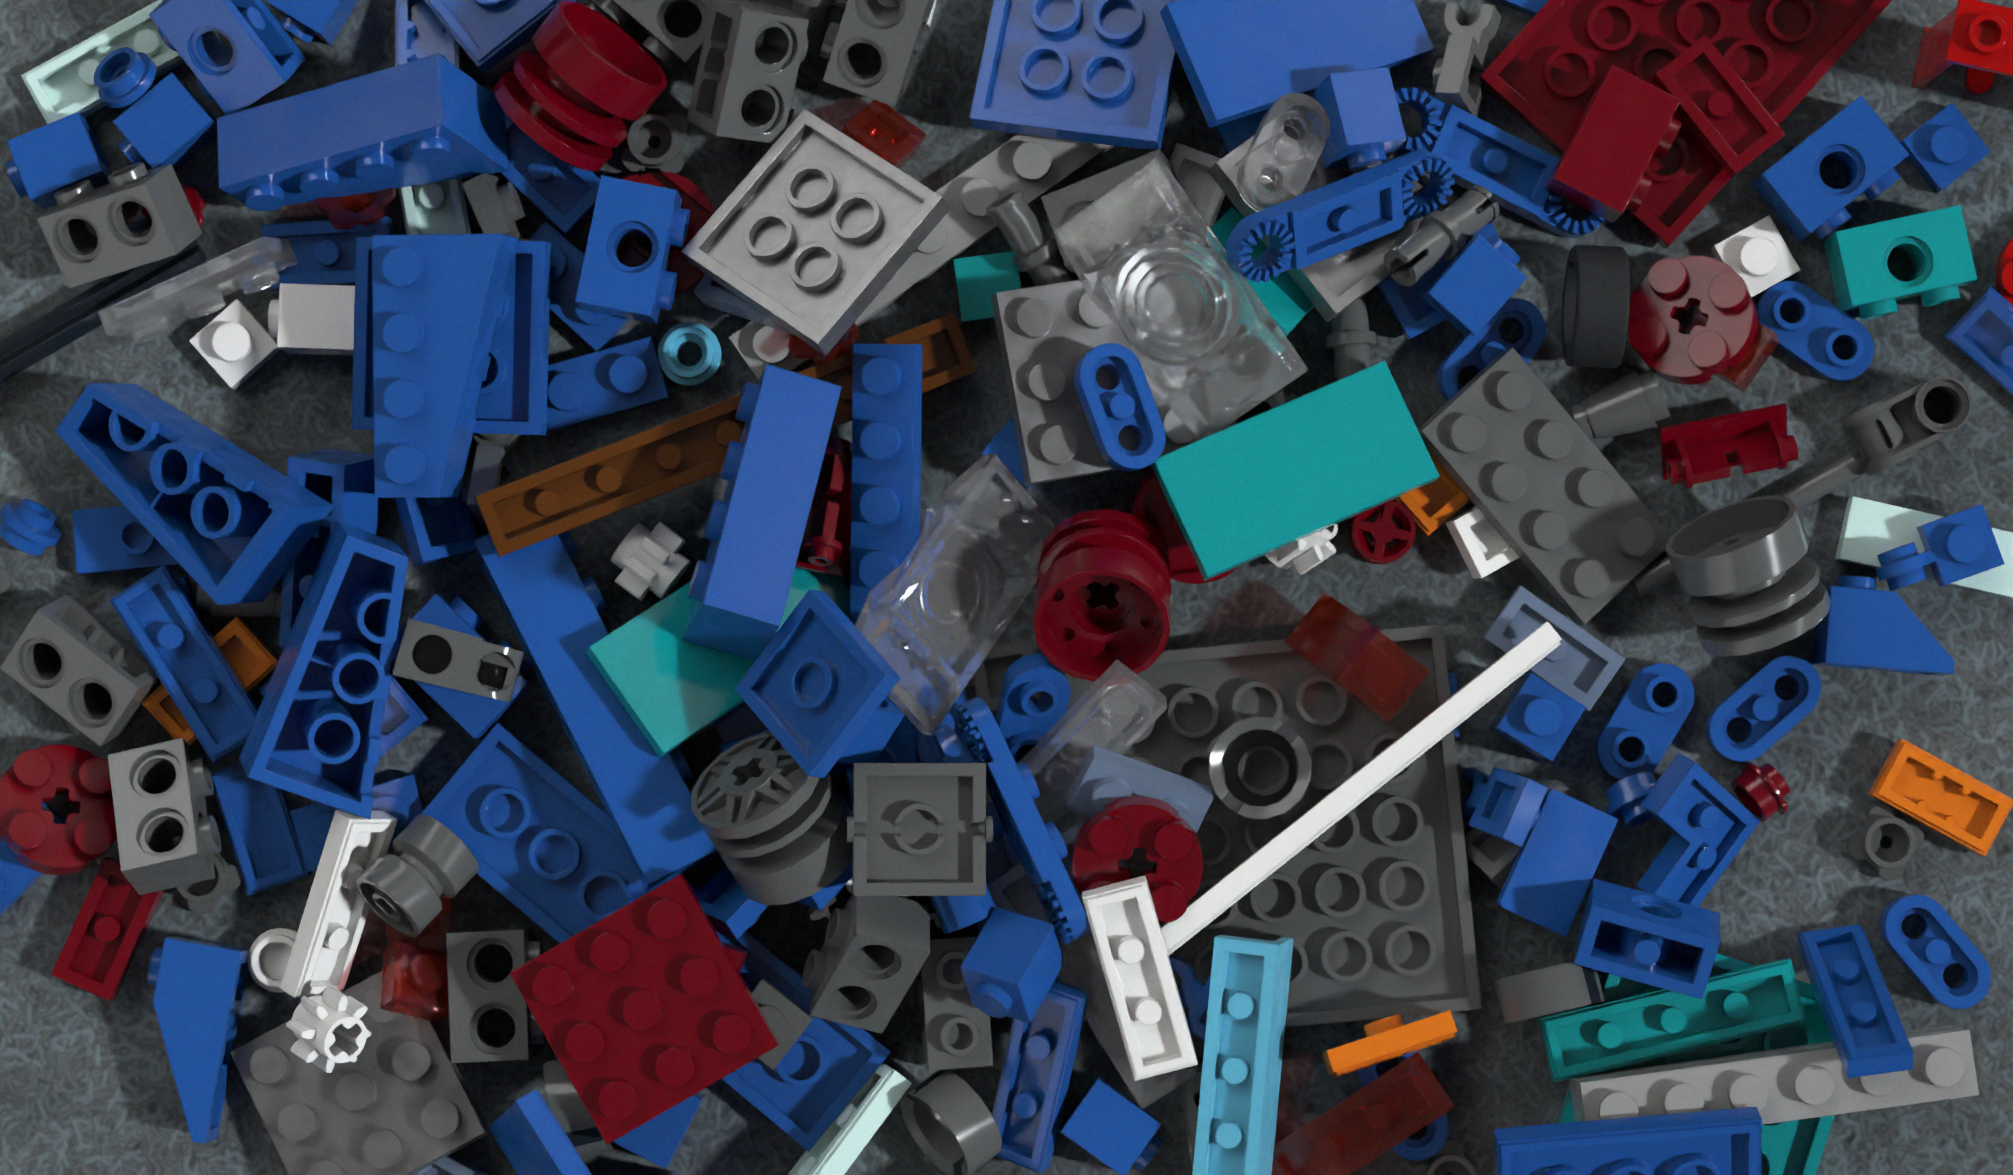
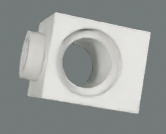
[268,283,355,356]

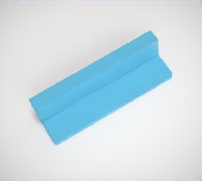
[1192,935,1293,1175]

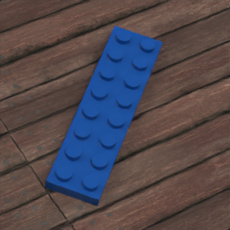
[421,723,892,1152]

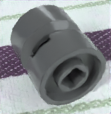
[355,814,479,938]

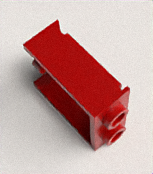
[1911,0,2013,96]

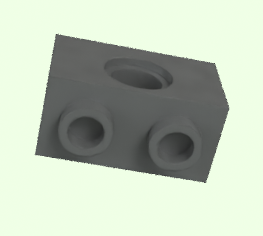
[916,934,993,1071]

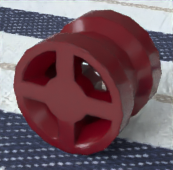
[1348,500,1416,565]

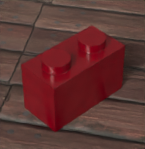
[1545,64,1682,223]

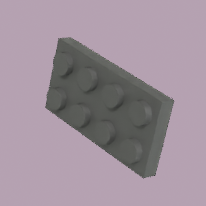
[1418,347,1671,625]

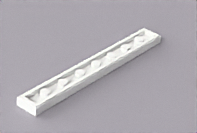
[1160,621,1562,956]

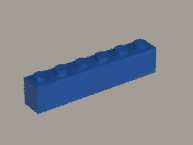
[474,531,718,893]

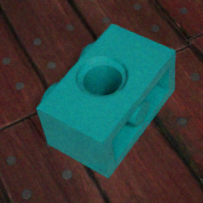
[1823,205,1977,320]

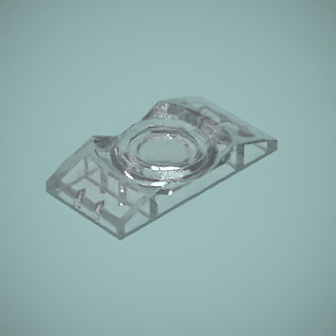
[1054,156,1308,440]
[855,454,1056,735]

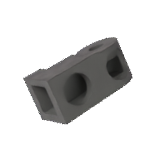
[392,618,524,702]

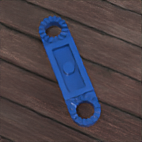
[1394,87,1605,238]
[1226,150,1455,283]
[954,696,1090,945]

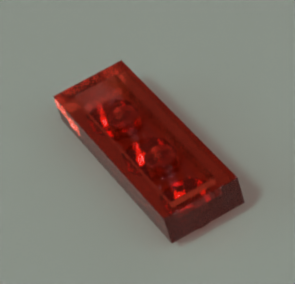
[1272,1051,1454,1175]

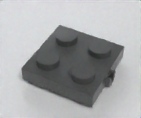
[846,763,993,896]

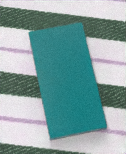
[1151,361,1440,581]
[586,567,850,758]

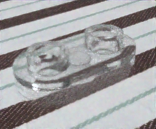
[1237,93,1330,212]

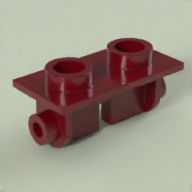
[1660,403,1798,489]
[795,438,852,578]

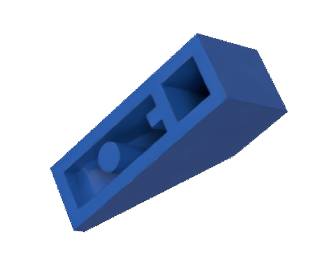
[279,448,381,647]
[148,936,250,1144]

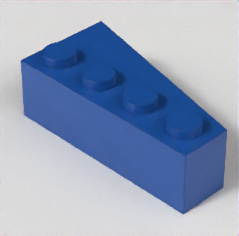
[217,54,508,211]
[372,234,519,498]
[682,364,842,661]
[55,383,334,605]
[239,520,409,820]

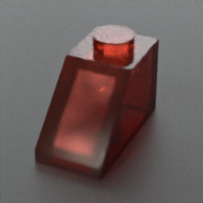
[1284,592,1430,723]

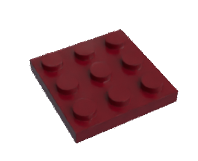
[509,874,780,1145]

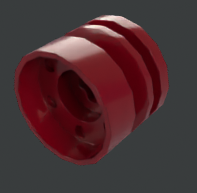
[494,0,667,172]
[1033,509,1172,683]

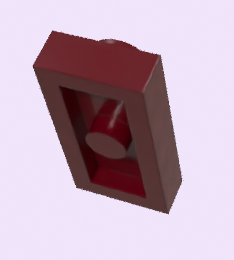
[1651,35,1786,178]
[51,857,165,1001]

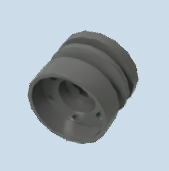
[1665,495,1831,657]
[691,731,852,905]

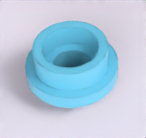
[658,322,722,386]

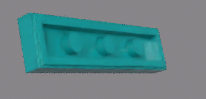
[1537,958,1806,1082]

